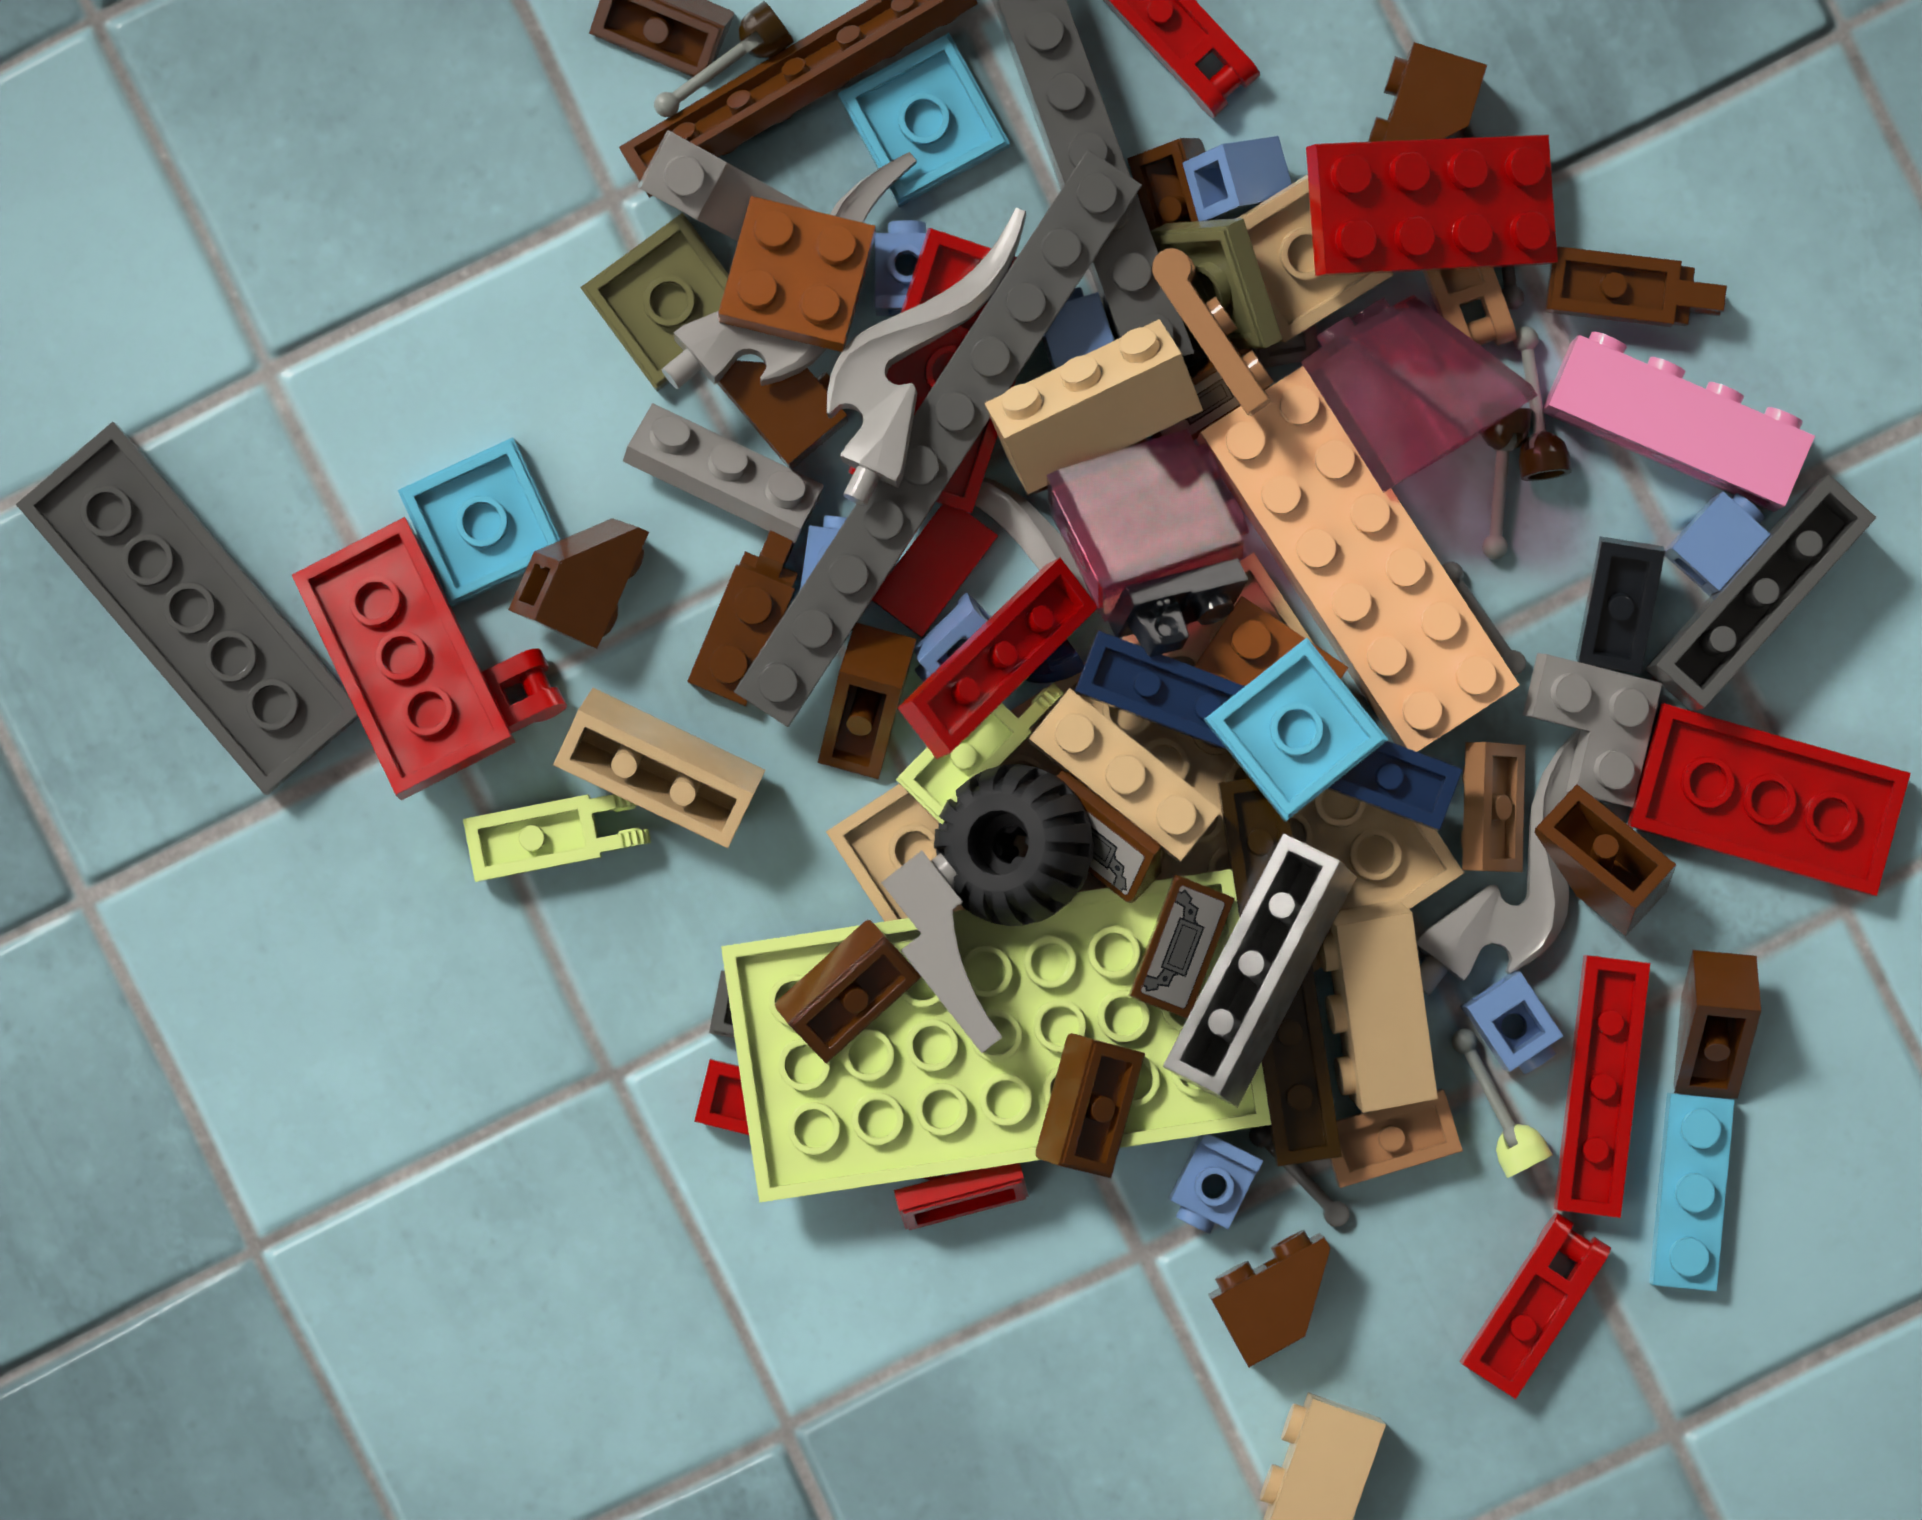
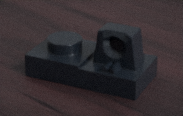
[1576,536,1665,674]
[1107,558,1249,657]

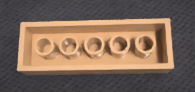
[1197,362,1520,752]

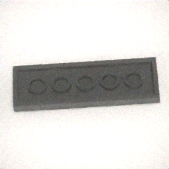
[16,421,359,795]

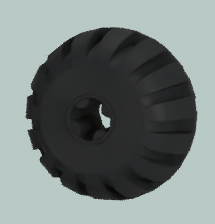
[934,764,1094,926]

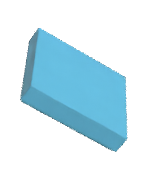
[838,33,1010,207]
[397,437,561,607]
[1203,638,1389,821]

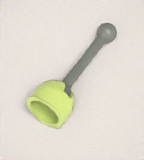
[1452,1029,1553,1178]

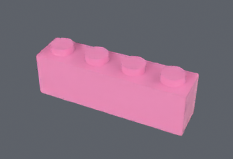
[1543,332,1815,512]

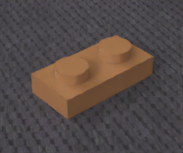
[1461,742,1526,872]
[1330,1089,1463,1188]

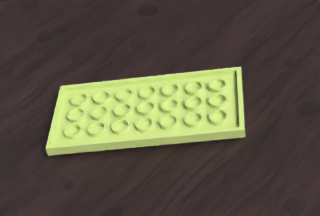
[721,869,1271,1203]

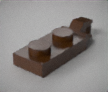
[1545,246,1727,327]
[687,530,798,707]

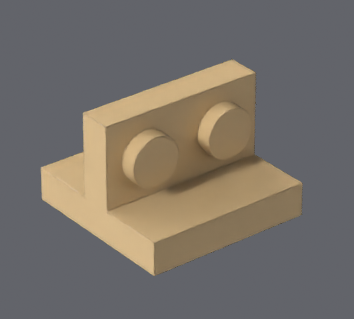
[1236,174,1393,343]

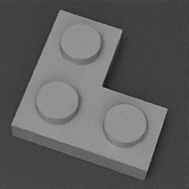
[1523,653,1662,807]

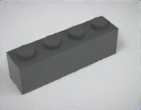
[1645,474,1877,711]
[1163,833,1357,1108]

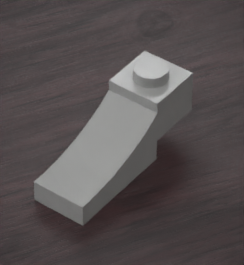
[637,130,814,242]
[881,851,1002,1053]

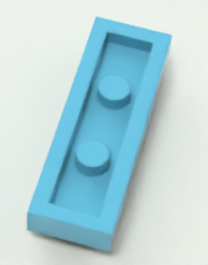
[1649,1093,1735,1291]

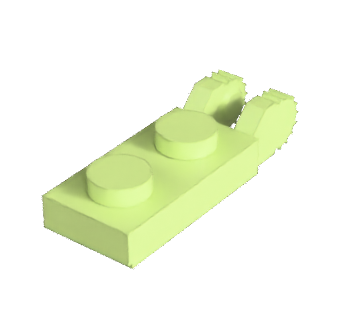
[896,676,1064,824]
[463,794,651,882]

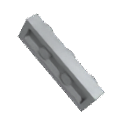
[622,403,824,543]

